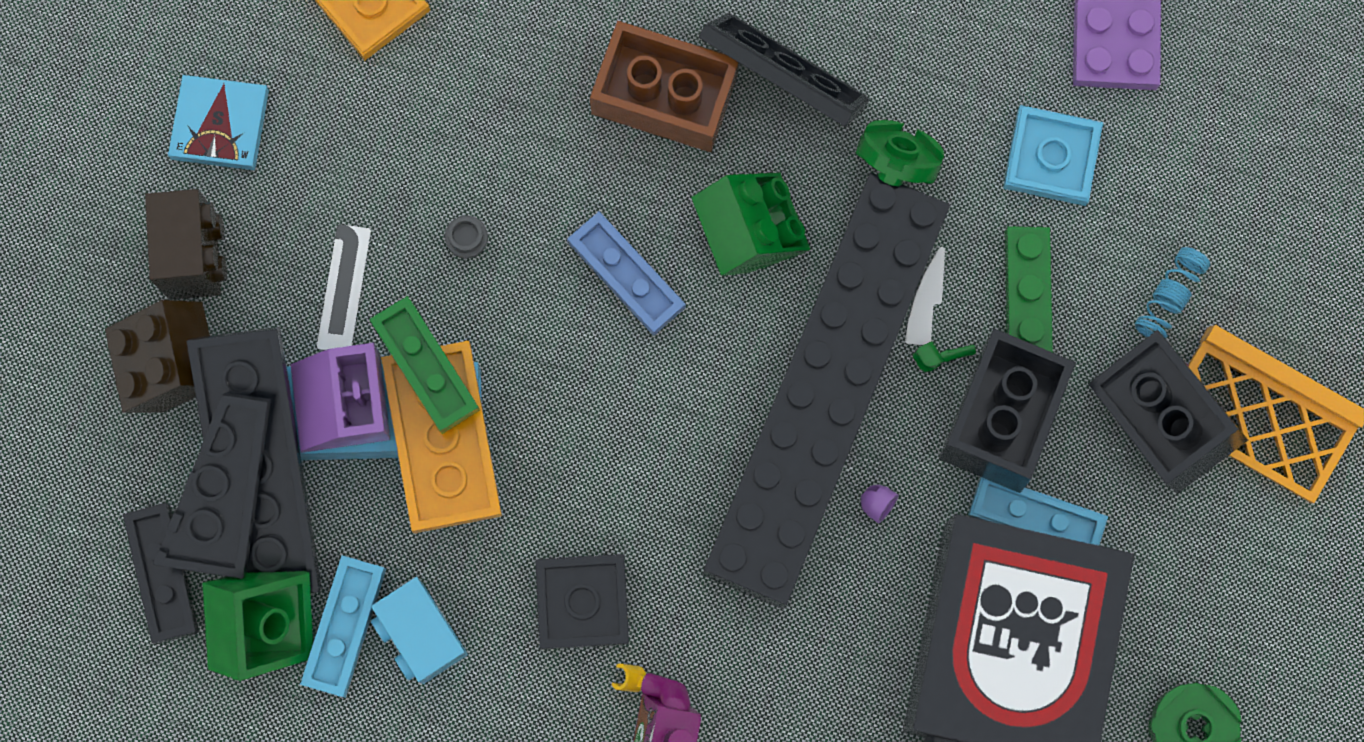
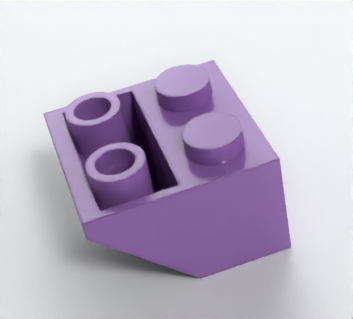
[291,343,391,453]

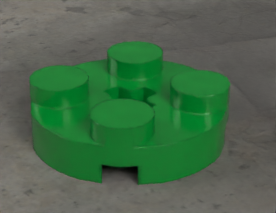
[856,120,944,186]
[1147,683,1242,742]

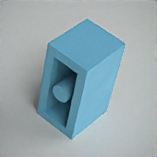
[371,576,468,684]

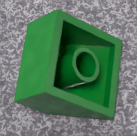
[202,571,313,681]

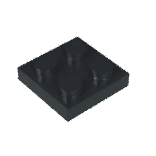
[535,554,629,650]

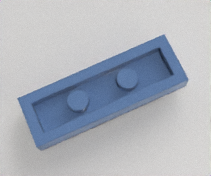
[567,211,686,336]

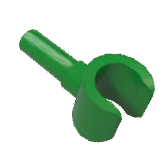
[912,341,976,373]

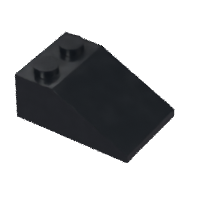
[1088,329,1248,494]

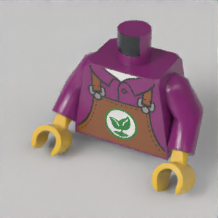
[612,664,701,742]

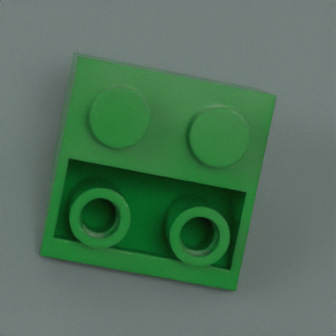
[691,173,811,276]

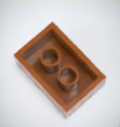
[590,20,739,153]

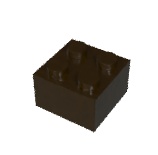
[145,189,227,300]
[105,300,210,413]

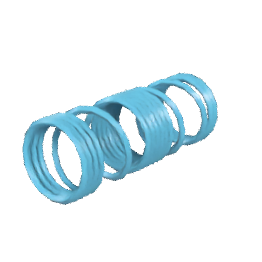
[1135,247,1211,339]

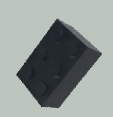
[939,328,1076,493]

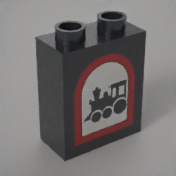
[902,514,1134,742]

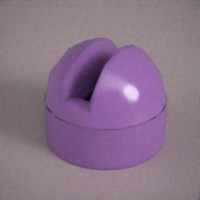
[860,484,899,523]

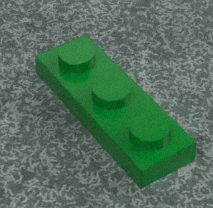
[1005,226,1053,352]
[369,296,480,434]

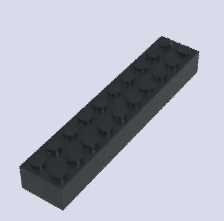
[702,172,951,610]

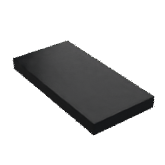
[698,13,870,127]

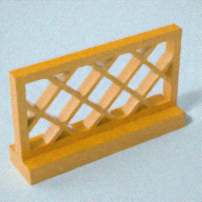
[1188,325,1364,503]

